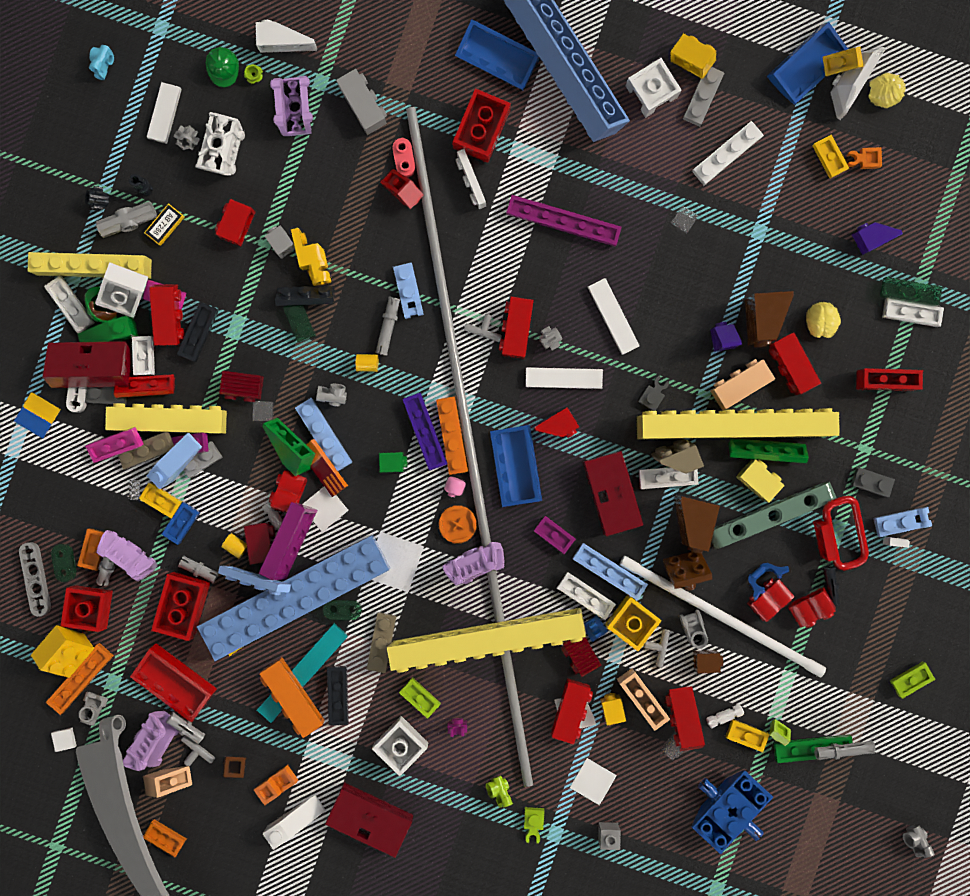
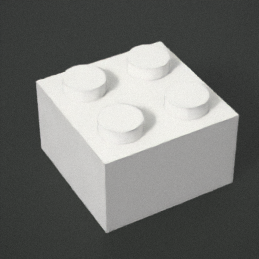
[95,262,148,318]
[372,716,428,776]

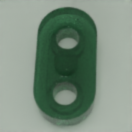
[51,544,76,582]
[323,600,362,620]

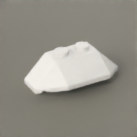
[831,47,886,120]

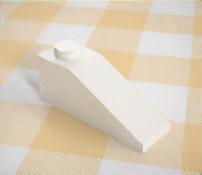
[256,20,317,52]
[263,794,325,850]

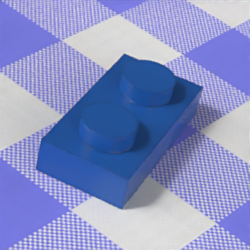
[162,502,201,545]

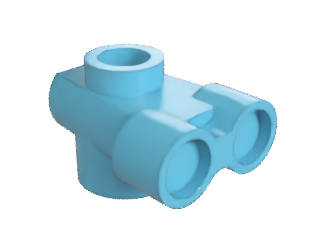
[89,45,114,80]

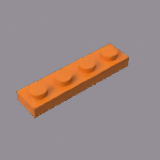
[436,396,468,475]
[46,643,114,715]

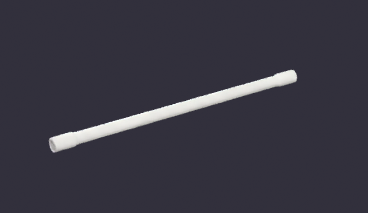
[619,555,826,677]

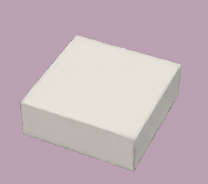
[883,537,910,548]
[51,727,77,752]

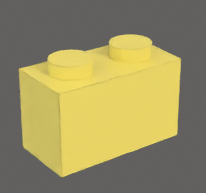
[736,459,784,503]

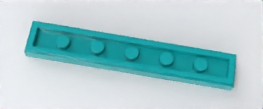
[257,623,348,723]

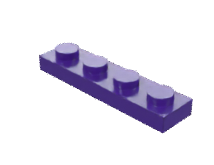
[403,392,447,471]

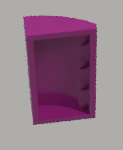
[259,502,318,580]

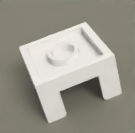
[626,58,681,118]

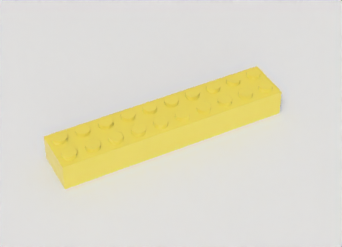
[637,408,839,439]
[387,608,586,673]

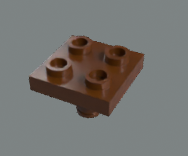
[663,551,713,591]

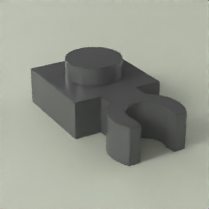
[638,376,669,411]

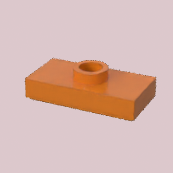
[143,819,187,857]

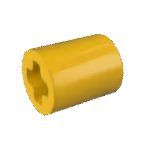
[356,354,379,372]
[221,533,247,559]

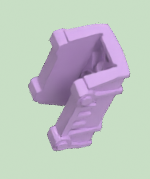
[270,76,313,136]
[97,530,157,581]
[442,542,504,585]
[123,711,179,771]

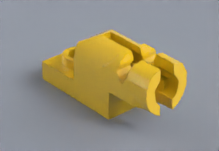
[291,228,331,286]

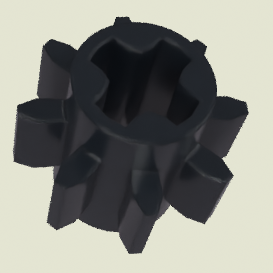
[85,186,109,211]

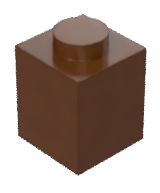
[693,650,723,673]
[222,757,246,778]

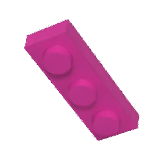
[85,427,143,463]

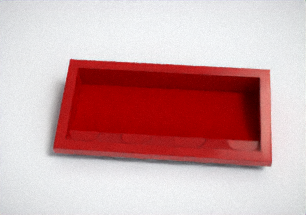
[130,643,217,723]

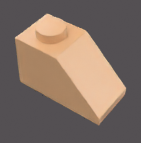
[143,766,192,798]

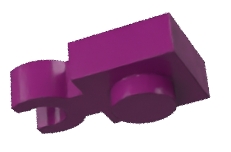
[448,718,468,737]

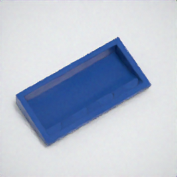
[455,19,540,90]
[767,22,848,104]
[490,425,542,507]

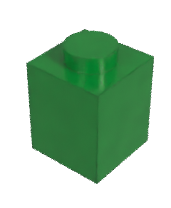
[379,452,408,472]

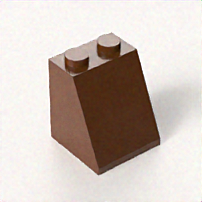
[745,291,794,348]
[674,495,720,554]

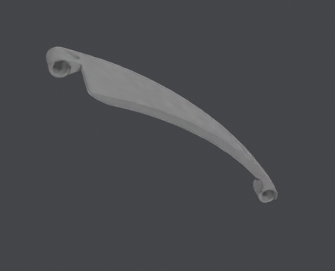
[76,715,169,896]

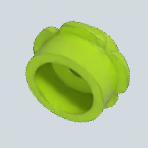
[244,64,263,84]

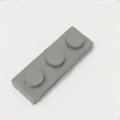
[683,67,724,127]

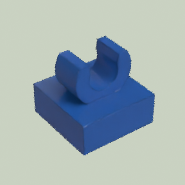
[584,615,608,642]

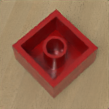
[61,585,113,632]

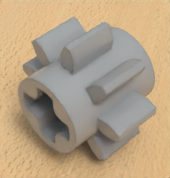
[174,125,200,150]
[539,326,562,351]

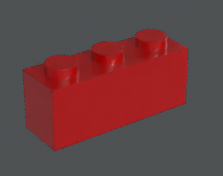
[149,284,184,345]
[499,297,534,359]
[769,333,821,395]
[856,368,923,391]
[551,678,593,744]
[665,686,705,751]

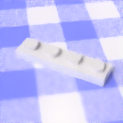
[692,121,764,186]

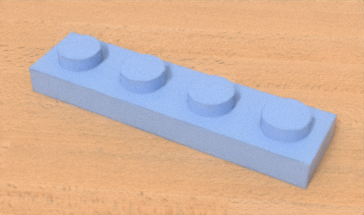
[295,398,352,471]
[572,543,648,601]
[218,566,291,595]

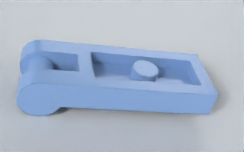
[393,263,424,319]
[874,507,932,537]

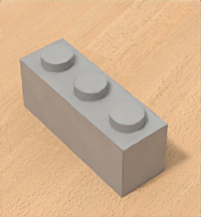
[336,69,387,135]

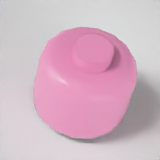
[444,477,466,497]

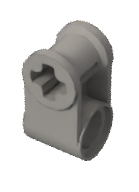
[679,610,708,649]

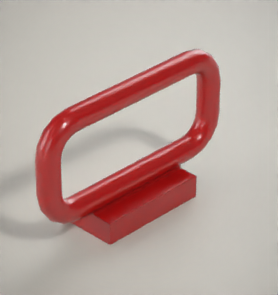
[813,496,869,571]

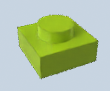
[769,719,791,746]

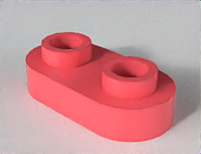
[393,138,415,177]

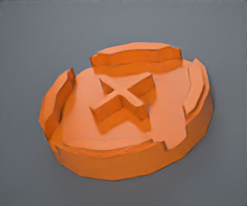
[439,505,476,543]

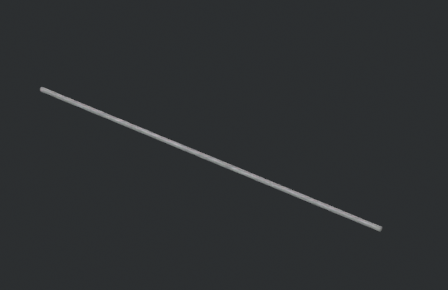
[406,107,533,787]

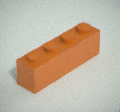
[260,657,325,738]

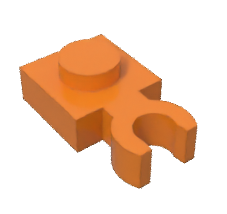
[847,147,882,169]

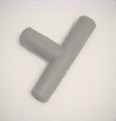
[464,314,502,342]
[643,629,670,668]
[181,736,215,766]

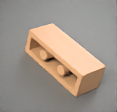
[710,359,775,410]
[617,668,670,731]

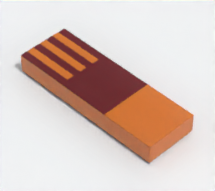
[306,439,348,497]

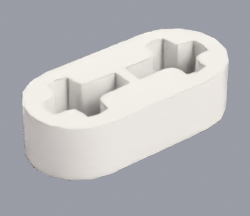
[66,387,87,413]

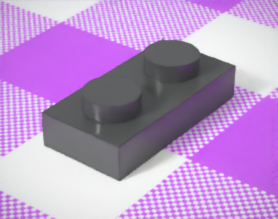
[86,387,127,405]
[851,467,895,497]

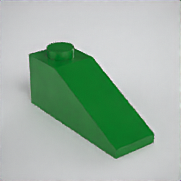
[78,316,139,342]
[263,418,315,476]

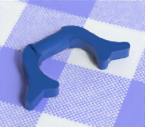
[748,563,789,600]

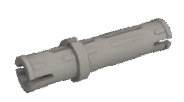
[375,297,400,356]
[814,741,876,760]

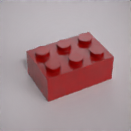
[453,88,511,163]
[151,572,210,641]

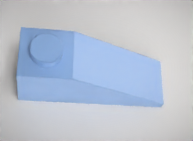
[146,433,202,489]

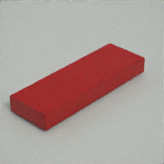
[114,374,175,398]

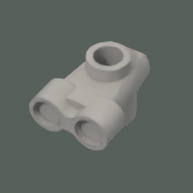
[316,383,347,406]
[79,692,108,726]
[903,825,935,858]

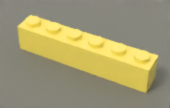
[28,252,152,279]
[105,403,227,434]

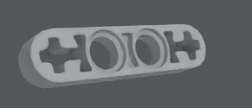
[19,542,51,617]

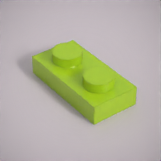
[890,661,935,699]
[399,677,441,719]

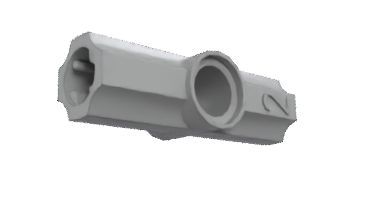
[96,201,157,238]

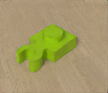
[524,807,544,843]

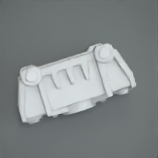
[195,112,245,175]

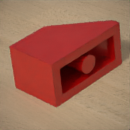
[380,169,423,209]
[534,407,579,438]

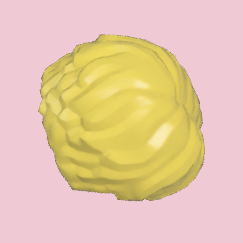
[869,73,906,108]
[806,302,841,338]

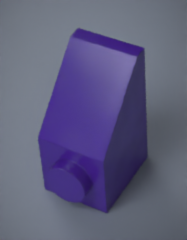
[852,222,903,255]
[710,322,742,352]

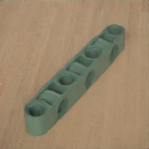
[711,481,836,549]

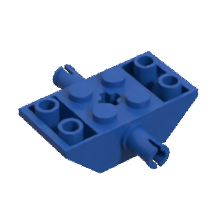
[691,770,773,854]

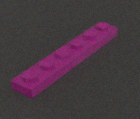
[506,195,622,247]

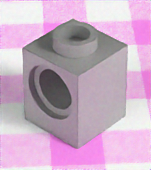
[265,225,295,259]
[598,822,621,850]

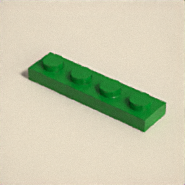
[728,438,809,463]
[773,734,853,763]

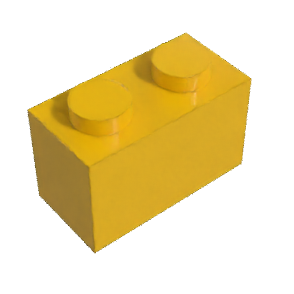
[670,33,716,79]

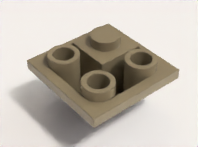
[651,438,704,474]

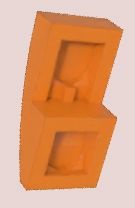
[254,765,298,805]

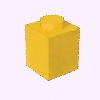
[600,693,626,726]

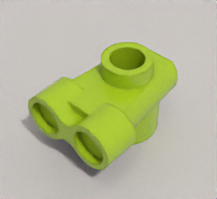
[486,776,513,808]

